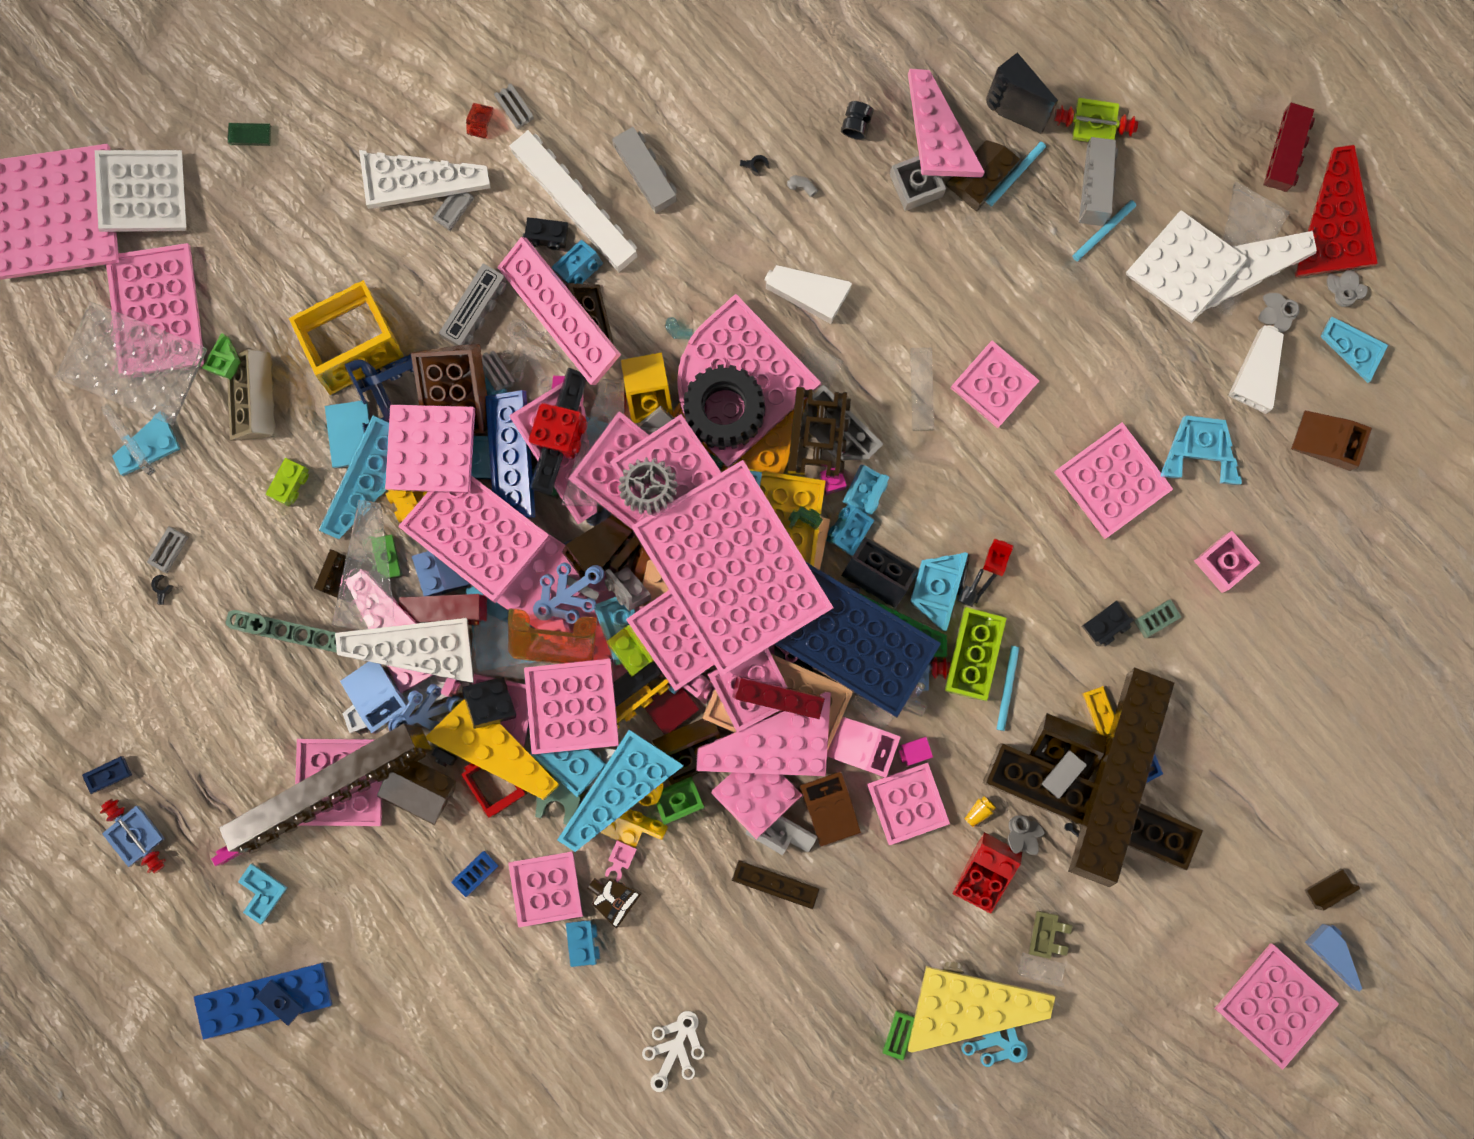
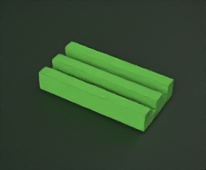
[882,1011,915,1060]

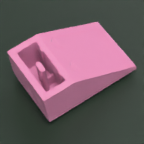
[827,716,900,778]

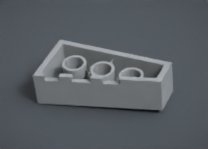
[1079,137,1118,226]

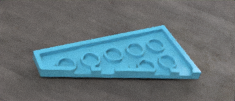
[319,415,389,539]
[557,730,684,852]

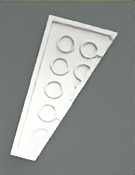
[359,150,491,209]
[1200,231,1317,314]
[335,618,474,683]

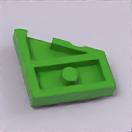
[202,333,241,380]

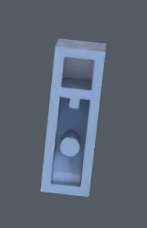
[1305,924,1362,992]

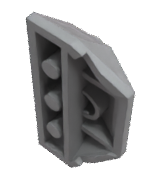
[808,385,883,461]

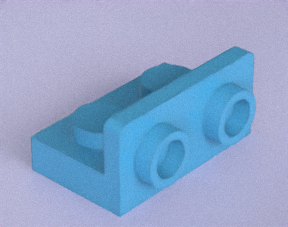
[552,239,603,284]
[826,505,874,556]
[566,919,600,967]

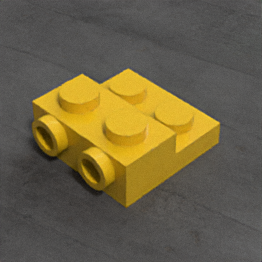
[385,490,428,523]

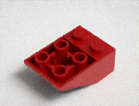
[952,832,1023,914]

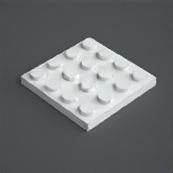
[94,150,187,232]
[1126,210,1247,324]

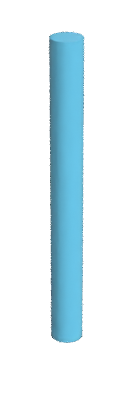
[986,141,1046,206]
[1072,200,1137,262]
[996,646,1019,731]

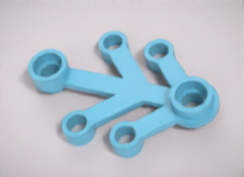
[961,1027,1028,1067]

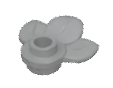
[1327,270,1368,307]
[1258,293,1299,333]
[1008,816,1045,855]

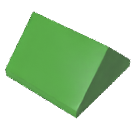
[656,776,704,825]

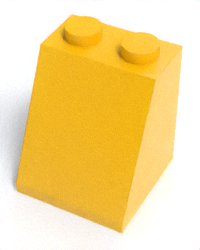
[621,352,673,423]

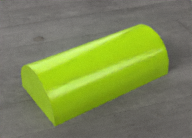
[945,607,1007,701]

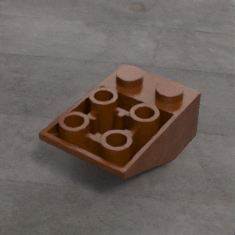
[1291,410,1372,471]
[799,771,861,847]

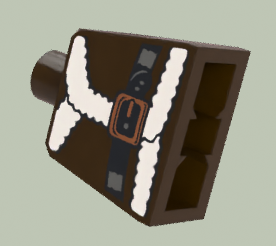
[587,878,642,929]

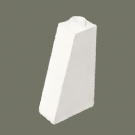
[764,265,852,324]
[1228,325,1284,414]

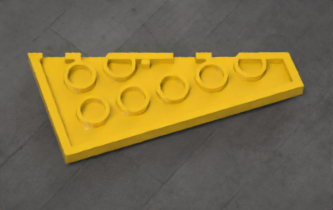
[426,699,559,800]

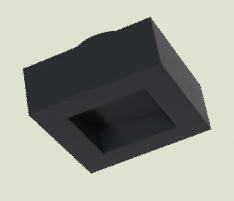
[431,747,457,767]

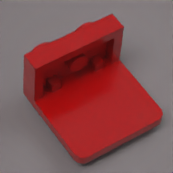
[529,403,587,459]

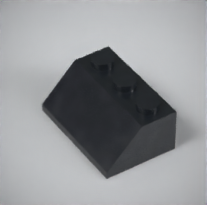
[841,537,919,608]

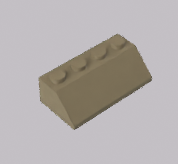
[227,350,275,441]

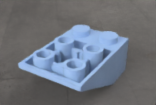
[340,662,408,734]

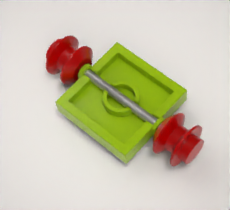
[1054,98,1138,142]

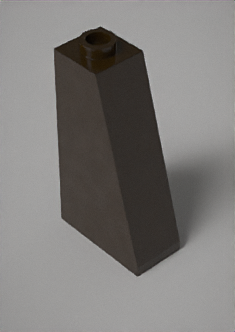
[562,515,633,586]

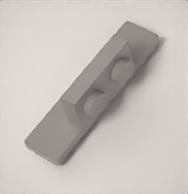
[745,816,817,855]

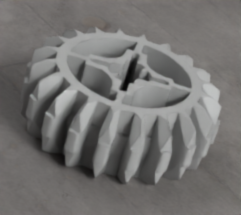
[618,457,678,515]

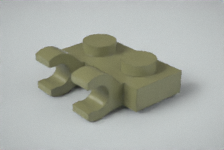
[1028,911,1072,959]

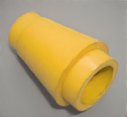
[964,796,996,827]

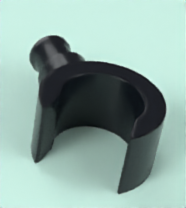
[740,155,769,176]
[151,575,173,605]

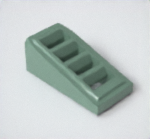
[1134,599,1181,638]

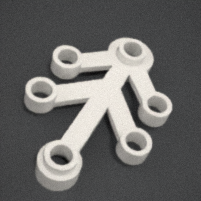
[642,1011,704,1092]

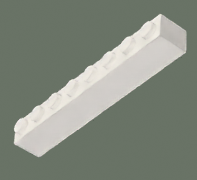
[509,130,637,273]

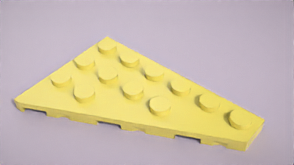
[908,966,1055,1052]

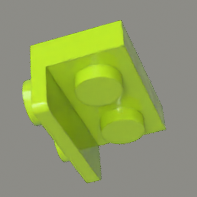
[265,458,309,507]
[606,625,654,676]

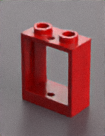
[461,763,527,818]

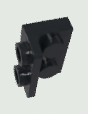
[523,217,569,250]
[1082,600,1134,646]

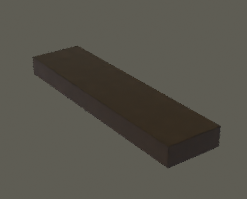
[731,860,820,909]

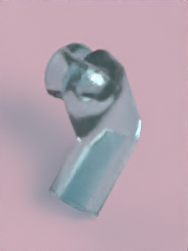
[665,317,693,339]

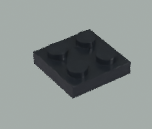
[462,677,516,729]

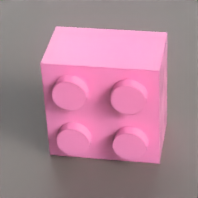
[1194,531,1260,593]

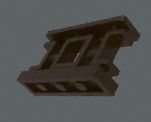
[788,387,851,479]

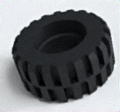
[683,364,765,450]

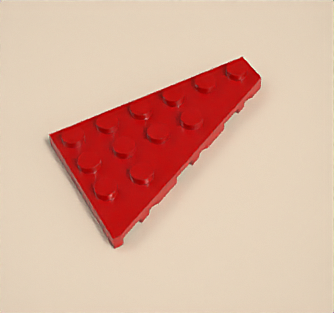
[1295,145,1378,277]

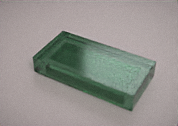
[227,123,271,146]

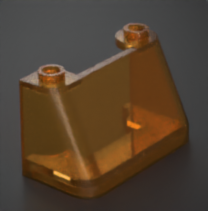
[508,608,598,664]

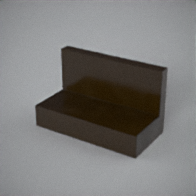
[1304,868,1361,911]

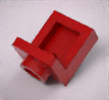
[983,539,1014,576]

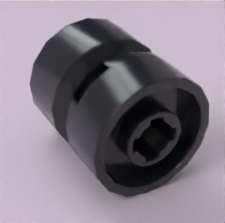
[841,101,874,140]

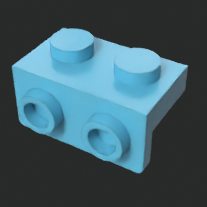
[843,465,889,514]

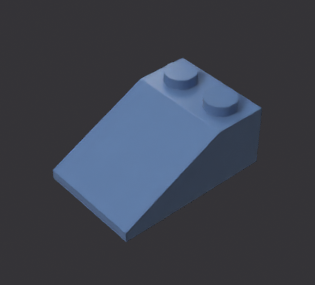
[412,551,471,596]

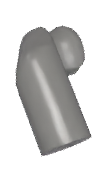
[787,175,818,197]

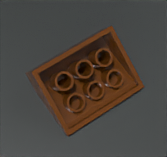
[411,344,488,433]

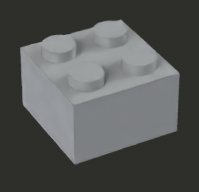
[890,156,946,211]

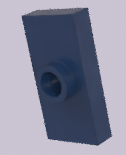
[82,756,132,794]
[256,979,304,1026]

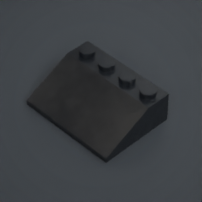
[986,52,1058,134]

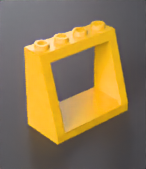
[289,280,404,395]

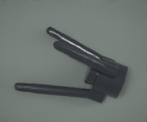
[957,554,997,607]

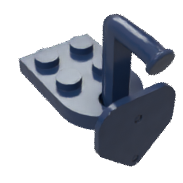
[344,351,417,434]

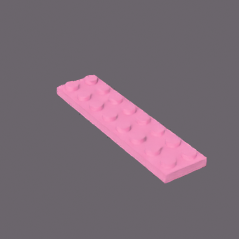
[497,237,621,385]

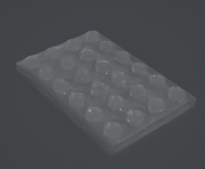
[55,301,208,426]

